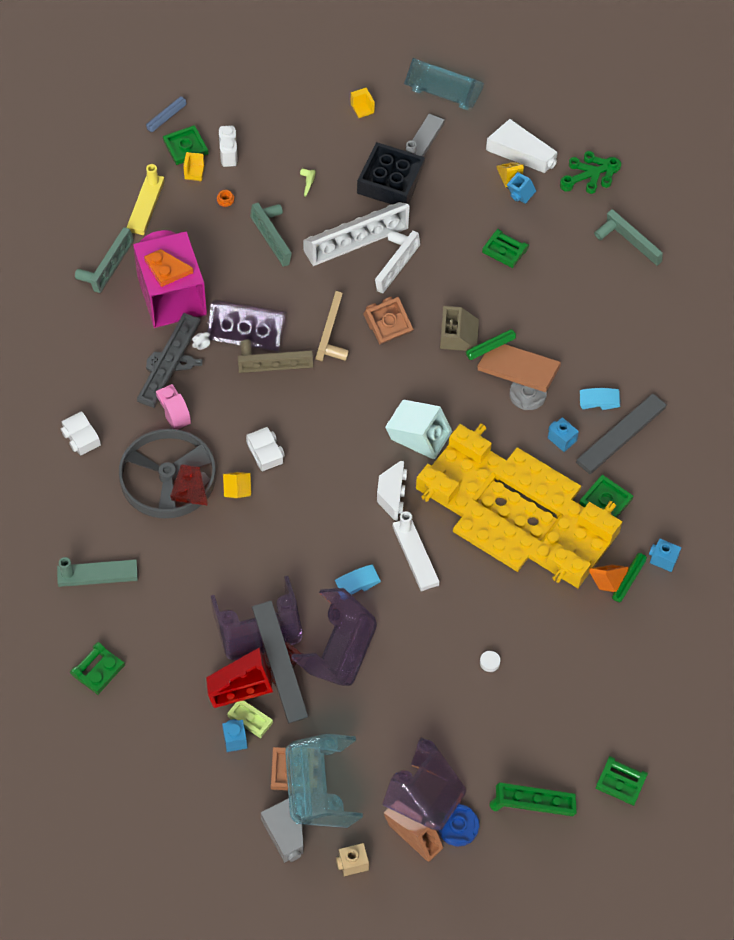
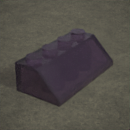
[207,300,287,351]

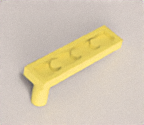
[127,164,165,235]

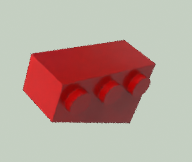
[206,647,273,708]

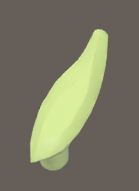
[300,168,316,197]

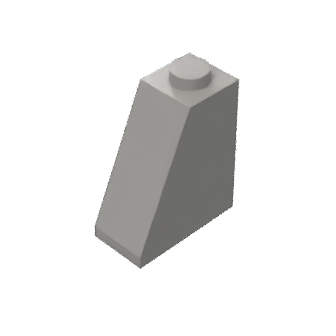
[261,794,303,863]

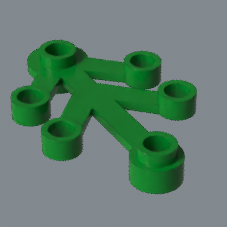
[560,151,621,194]

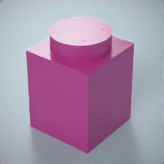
[133,230,207,328]

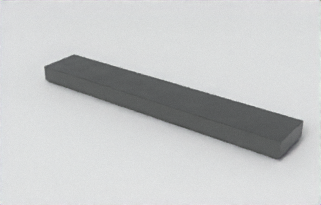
[137,313,201,408]
[576,394,667,474]
[252,601,308,724]

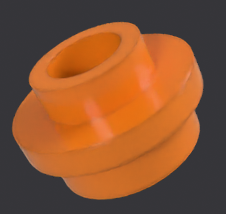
[217,190,234,207]

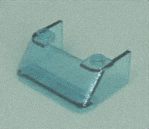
[404,58,485,110]
[285,734,363,828]

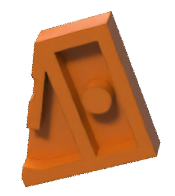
[144,249,193,287]

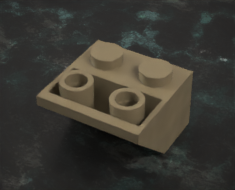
[440,306,479,351]

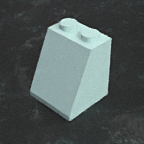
[385,400,452,459]

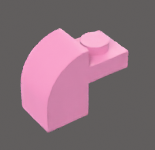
[155,384,191,430]

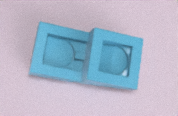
[580,388,620,410]
[335,565,381,598]

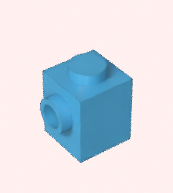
[507,172,536,204]
[548,417,579,452]
[649,539,682,572]
[222,719,247,752]

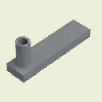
[406,114,444,157]

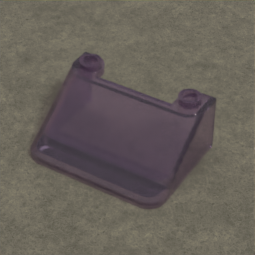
[382,737,467,830]

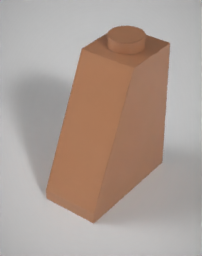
[384,799,443,862]

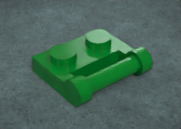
[482,229,529,268]
[70,642,125,695]
[595,756,648,806]

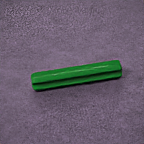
[466,329,516,360]
[612,553,647,603]

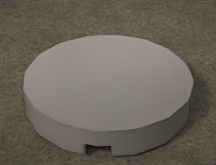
[510,382,547,410]

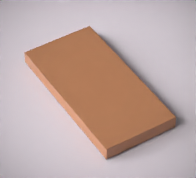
[477,344,561,392]

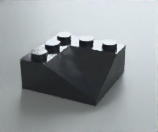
[357,142,425,205]

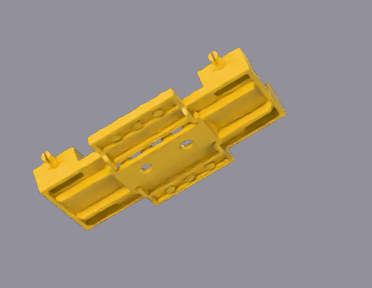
[416,424,623,588]

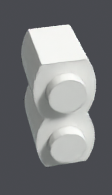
[219,126,238,167]
[60,411,101,456]
[246,427,285,471]

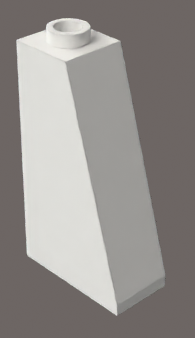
[486,119,557,173]

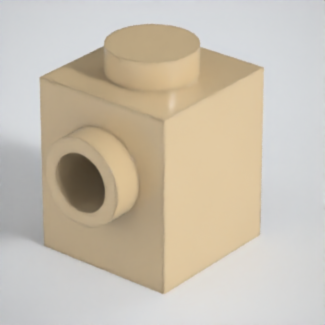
[336,843,369,876]

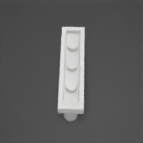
[375,230,420,293]
[392,511,439,591]

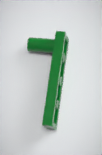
[489,782,577,816]

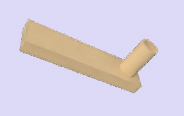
[315,291,349,361]

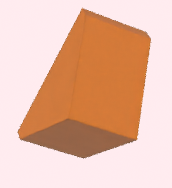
[589,564,628,592]

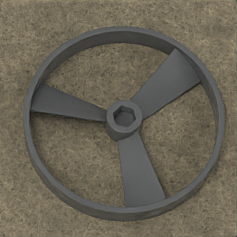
[119,429,216,518]

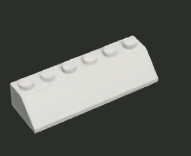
[303,202,410,266]

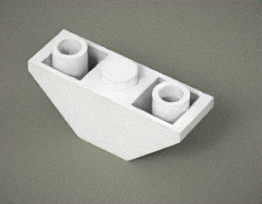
[377,461,407,521]

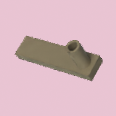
[238,340,313,373]

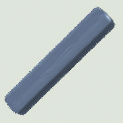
[146,97,187,132]

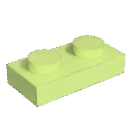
[227,700,273,738]

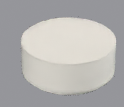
[480,651,500,672]

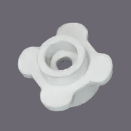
[192,332,210,350]

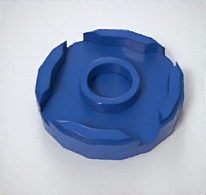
[437,804,479,846]

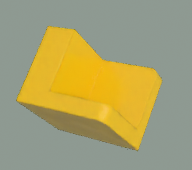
[351,88,375,118]
[183,152,205,181]
[223,472,251,498]

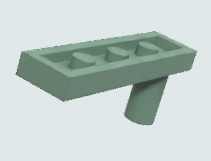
[250,203,292,267]
[594,209,663,266]
[75,227,134,293]
[57,557,138,587]

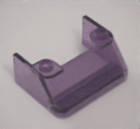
[211,576,303,660]
[291,588,377,686]

